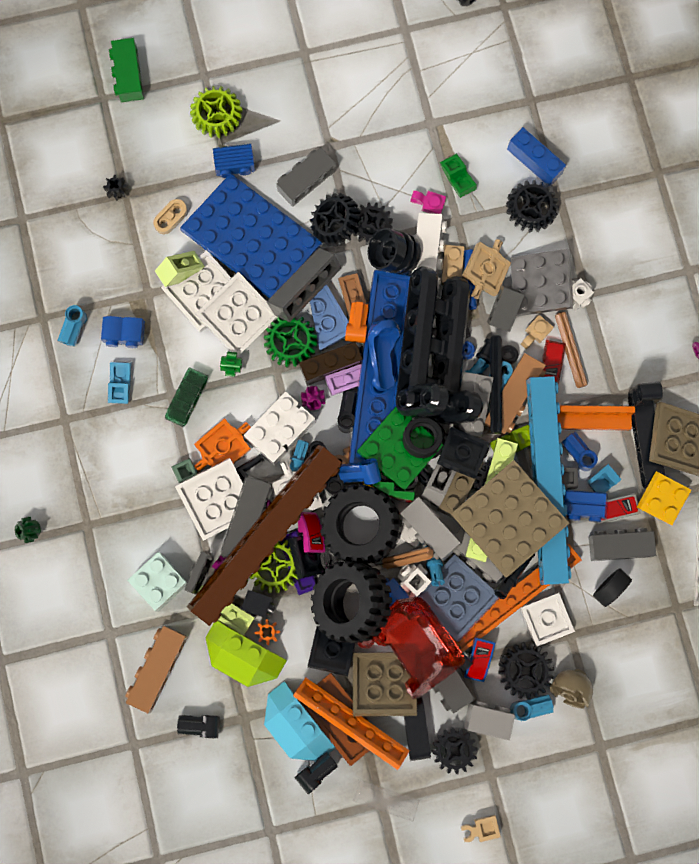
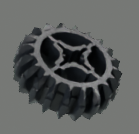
[506,180,559,233]
[310,193,362,247]
[498,642,555,700]

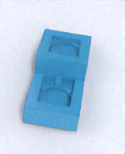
[108,362,131,404]

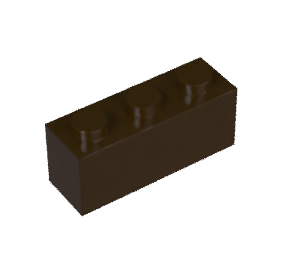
[299,342,363,386]

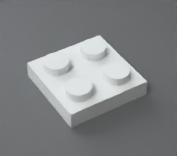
[520,593,575,647]

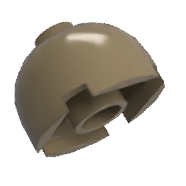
[550,669,593,709]

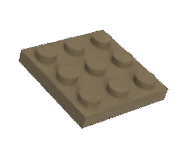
[649,402,699,476]
[353,652,417,716]

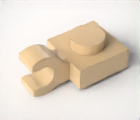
[521,315,554,350]

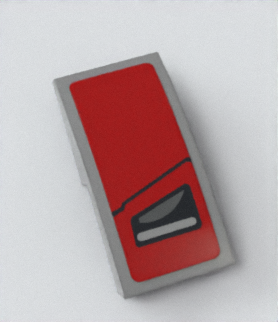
[597,494,641,524]

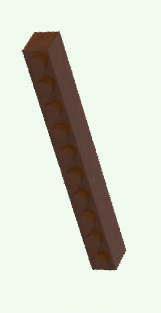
[187,445,342,626]

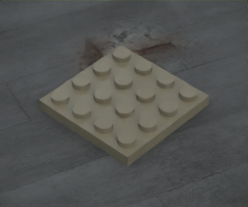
[451,460,569,578]

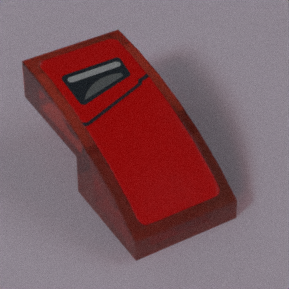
[542,340,566,384]

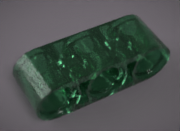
[165,367,208,427]

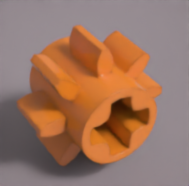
[254,619,281,645]

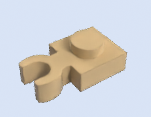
[461,815,500,842]

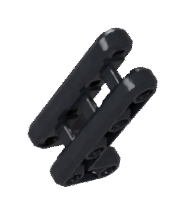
[396,266,483,425]

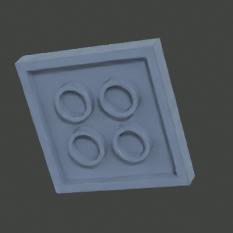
[413,554,499,642]

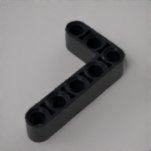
[628,381,665,489]

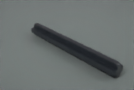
[490,335,502,434]

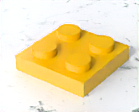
[637,471,691,525]

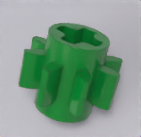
[220,352,242,377]

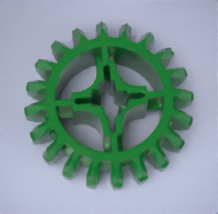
[264,316,317,368]

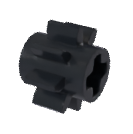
[103,175,129,201]

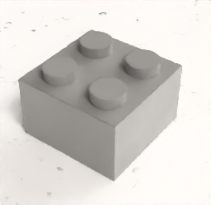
[464,700,515,741]

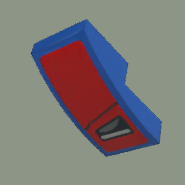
[464,637,496,682]

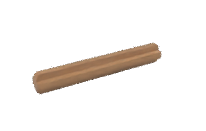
[555,312,588,388]

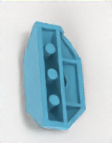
[264,681,336,761]

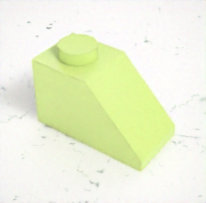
[155,251,205,287]

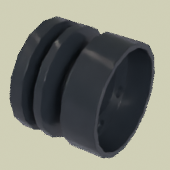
[367,228,421,275]

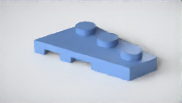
[310,284,349,352]

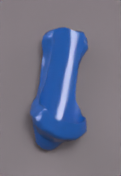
[368,319,400,390]

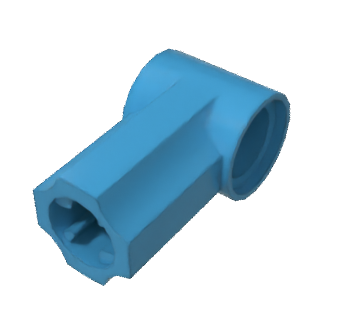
[57,305,87,347]
[510,694,554,721]

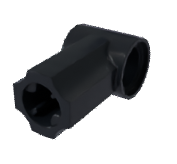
[337,391,357,433]
[177,715,220,738]
[295,752,338,794]

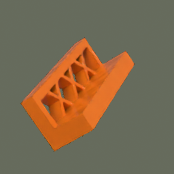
[557,405,635,431]

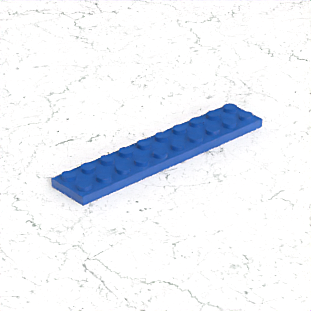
[348,270,410,464]

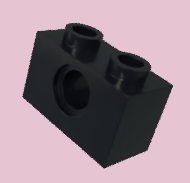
[241,590,276,619]

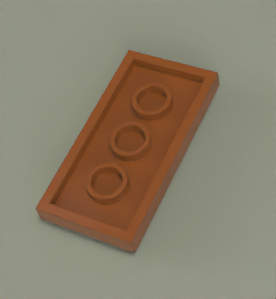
[300,673,370,767]

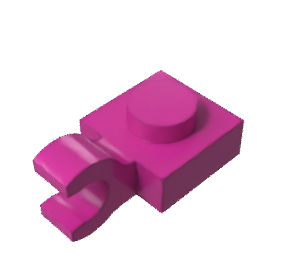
[410,190,446,214]

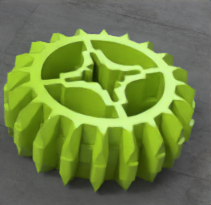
[190,85,242,138]
[249,540,298,593]

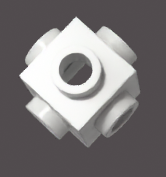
[572,278,594,311]
[398,563,431,596]

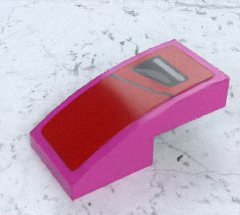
[298,512,325,553]

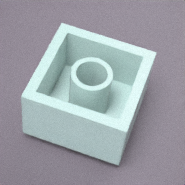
[127,552,187,612]

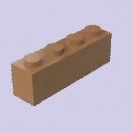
[484,353,546,436]
[125,626,188,714]

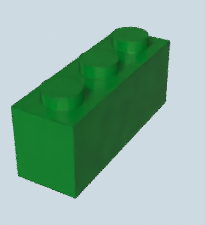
[109,38,144,103]

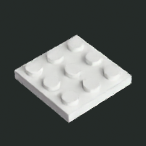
[161,250,231,333]
[195,272,278,357]
[175,458,243,541]

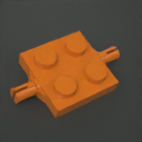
[194,418,251,472]

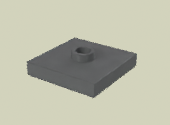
[184,551,213,595]

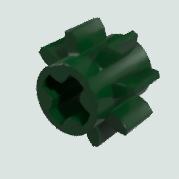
[15,517,41,543]

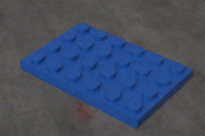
[180,175,322,299]

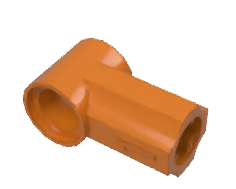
[345,302,368,343]

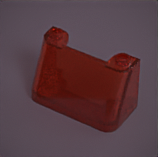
[373,597,465,699]

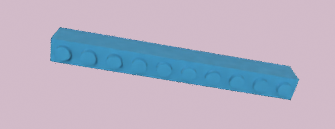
[526,377,571,585]

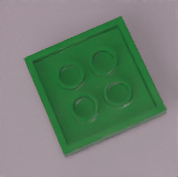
[357,407,443,491]

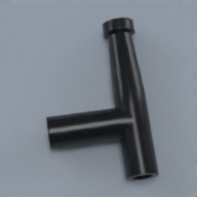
[236,453,264,482]

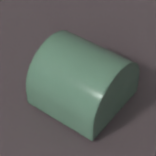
[171,458,197,483]

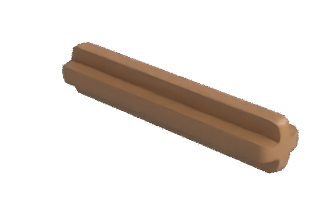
[382,547,434,569]

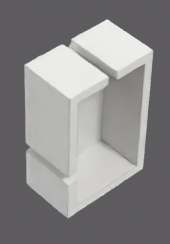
[244,391,316,466]

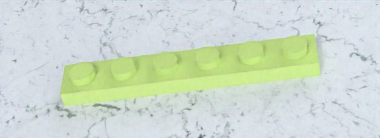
[465,438,518,562]

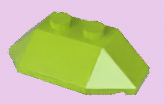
[205,621,287,687]

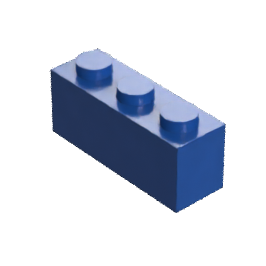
[507,127,566,186]

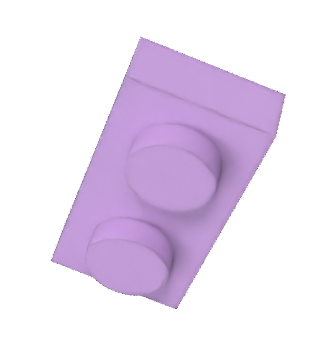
[325,364,361,396]

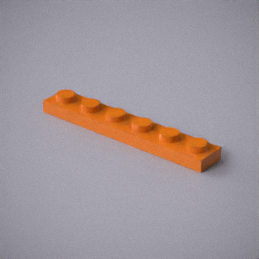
[293,677,410,770]

